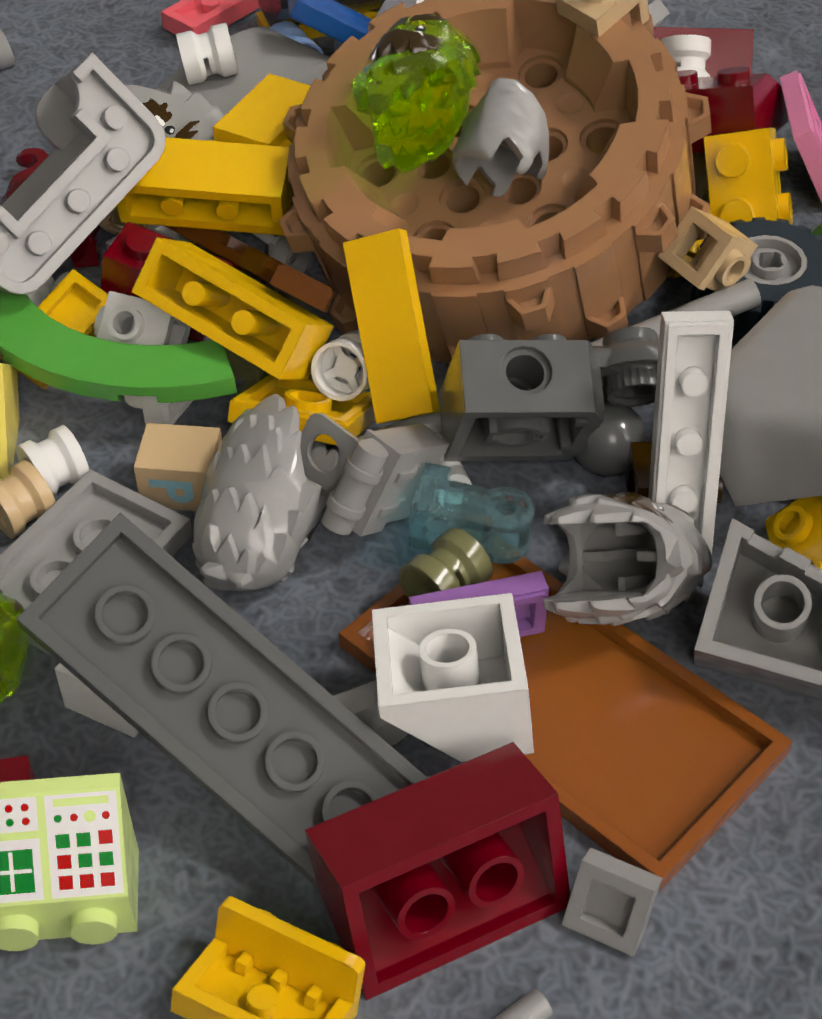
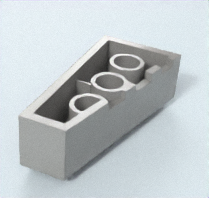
[694,518,822,701]

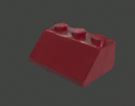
[305,742,571,1001]

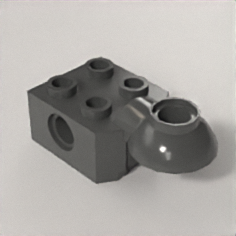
[439,326,659,462]

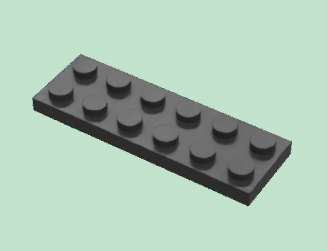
[16,512,428,888]

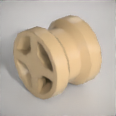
[0,460,56,539]

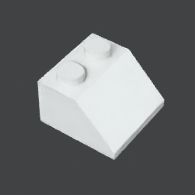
[372,593,534,762]

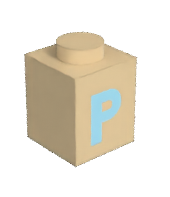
[134,423,222,511]

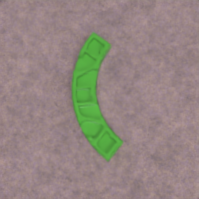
[0,291,237,403]

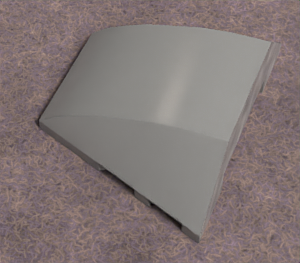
[157,27,330,116]

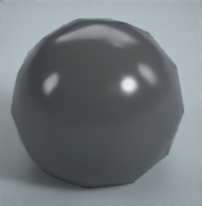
[574,400,644,477]

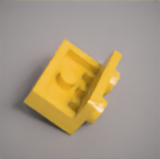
[703,128,793,225]
[170,896,365,1019]

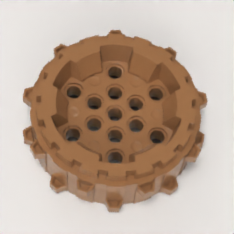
[279,0,712,363]

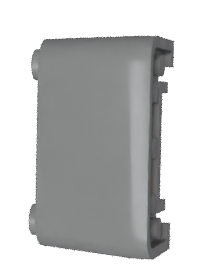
[0,52,166,296]
[720,285,822,506]

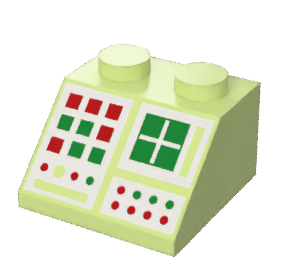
[0,773,139,951]

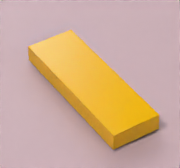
[343,228,441,424]

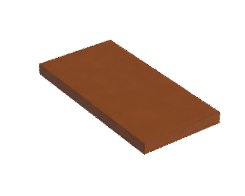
[339,523,793,892]

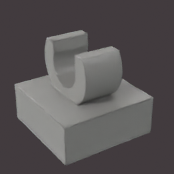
[562,847,663,956]

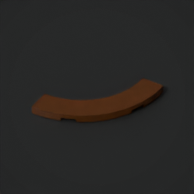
[164,226,336,313]

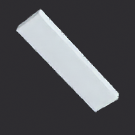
[648,311,734,554]

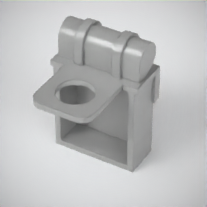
[300,413,450,537]

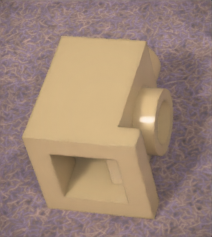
[658,206,759,291]

